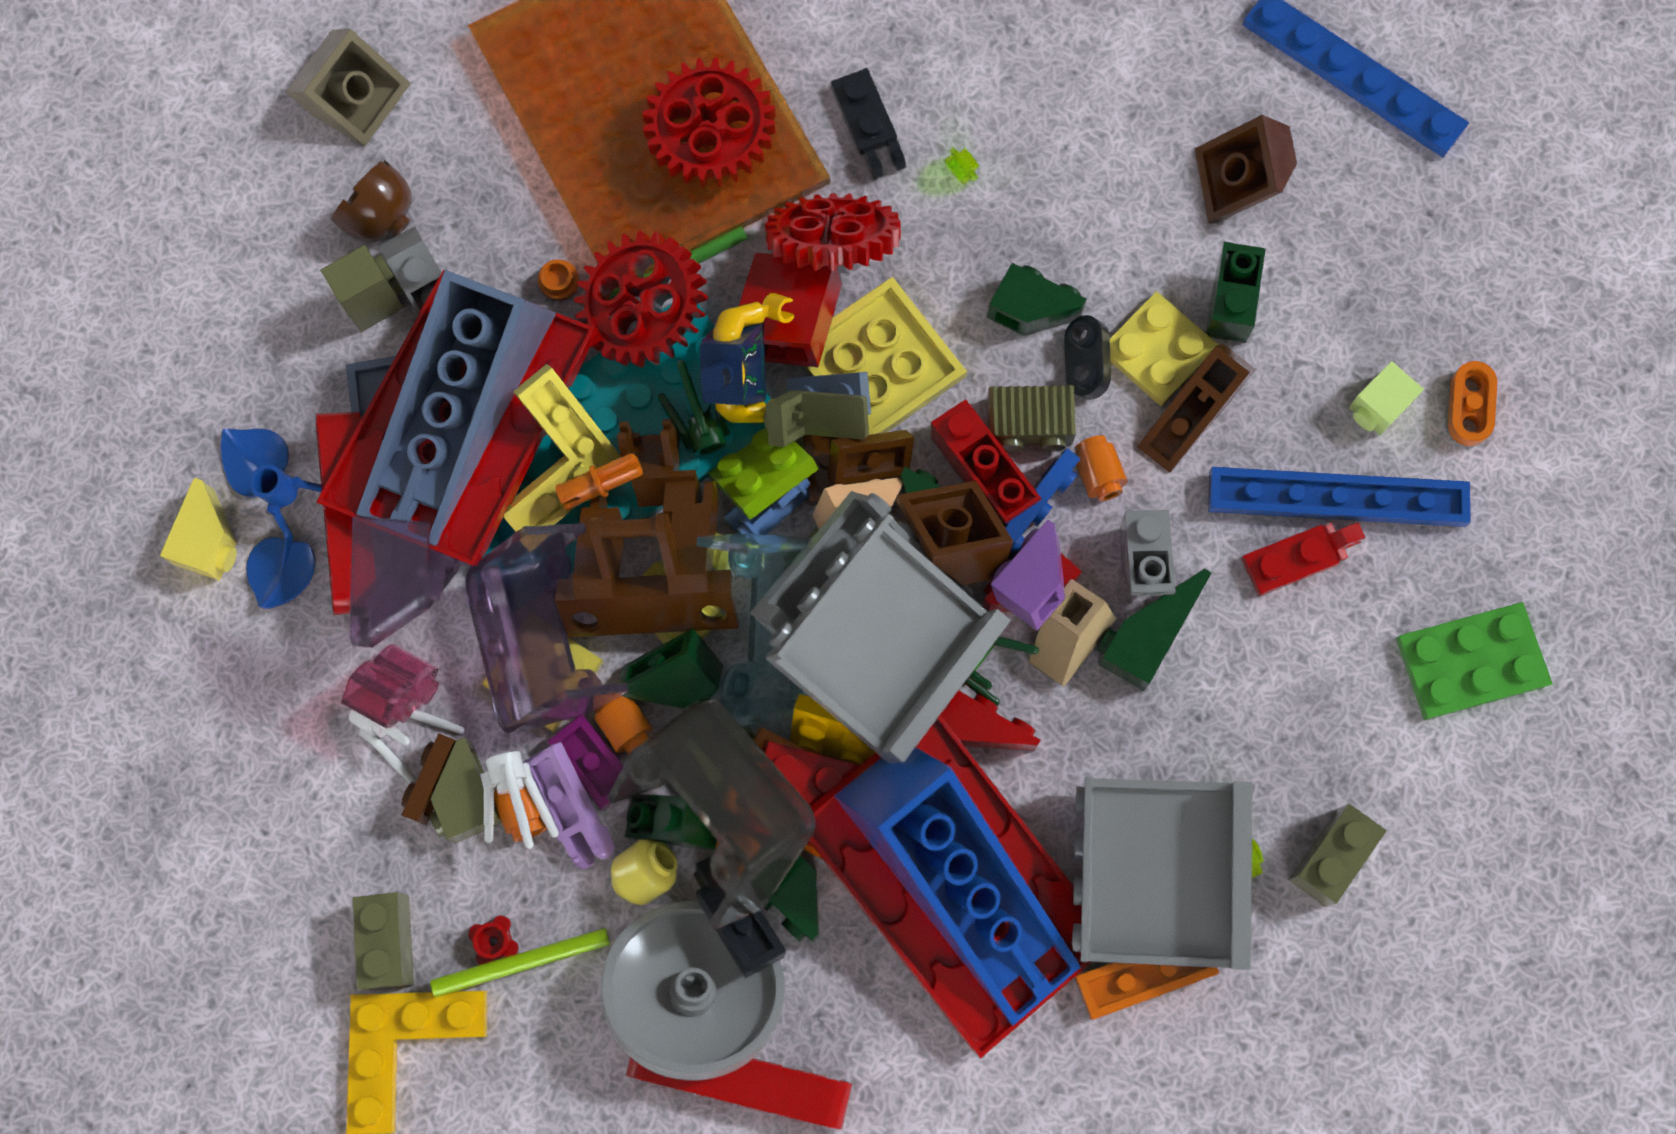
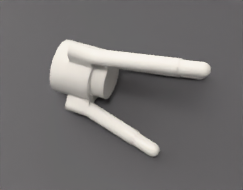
[349,693,465,784]
[480,751,559,849]

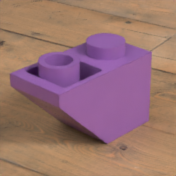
[990,520,1065,631]

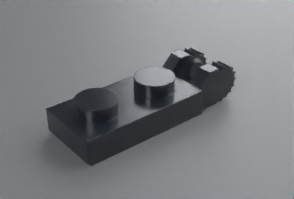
[830,67,907,180]

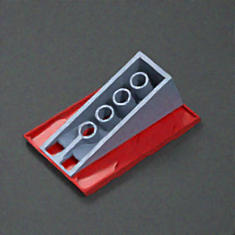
[316,270,599,566]

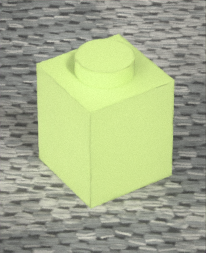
[1349,361,1424,436]

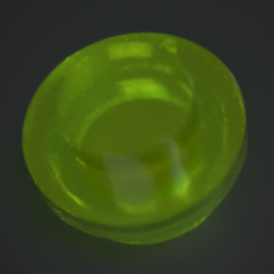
[943,147,980,186]

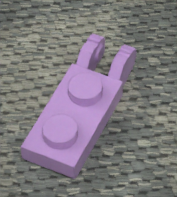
[523,742,615,870]

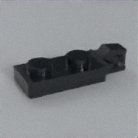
[693,856,786,979]

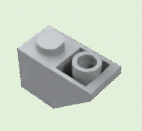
[379,226,442,315]
[1120,510,1176,595]

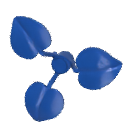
[221,429,322,609]

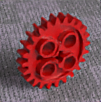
[642,57,776,188]
[765,193,901,271]
[574,230,708,368]

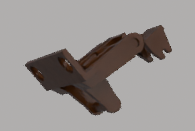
[555,419,739,637]

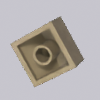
[286,28,411,146]

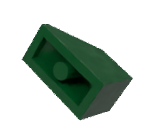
[617,628,723,709]

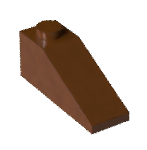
[1137,344,1257,473]

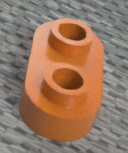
[1447,361,1498,446]

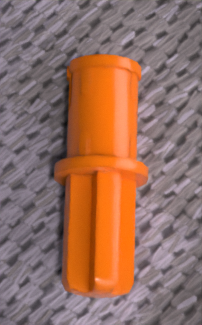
[555,454,643,511]

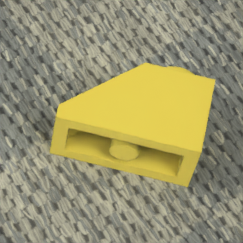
[160,478,237,581]

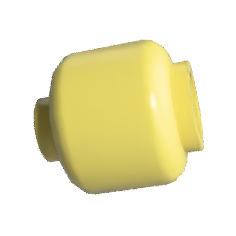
[611,839,678,906]

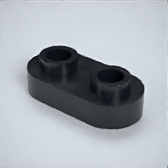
[1064,315,1111,400]

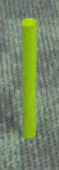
[430,928,610,997]

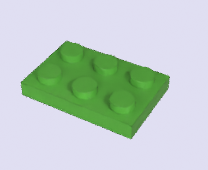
[1396,602,1553,721]

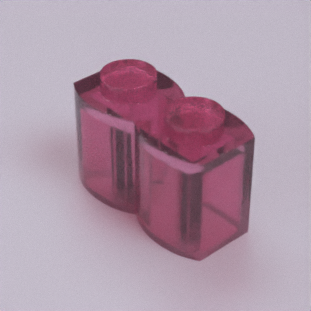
[341,644,439,729]

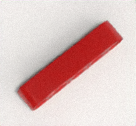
[316,411,379,615]
[626,1057,853,1130]

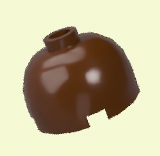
[331,160,412,242]

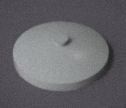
[601,901,785,1080]

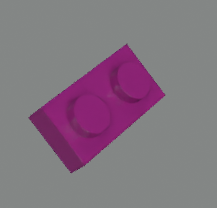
[547,714,637,811]

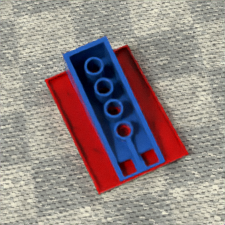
[793,715,1093,1059]

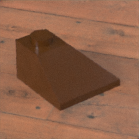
[1194,115,1297,223]
[896,481,1013,585]

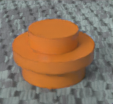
[538,259,579,300]

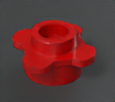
[468,915,519,965]

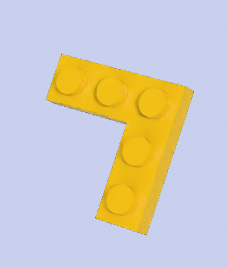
[346,991,487,1134]

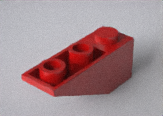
[931,399,1041,524]
[940,690,1041,751]

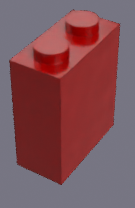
[739,252,842,368]

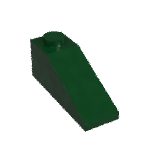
[1097,568,1212,691]

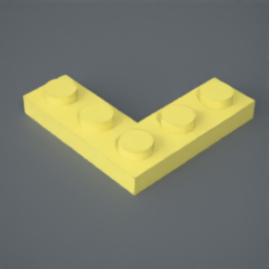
[503,364,621,546]

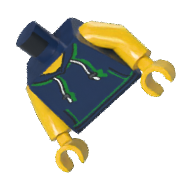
[700,293,794,423]

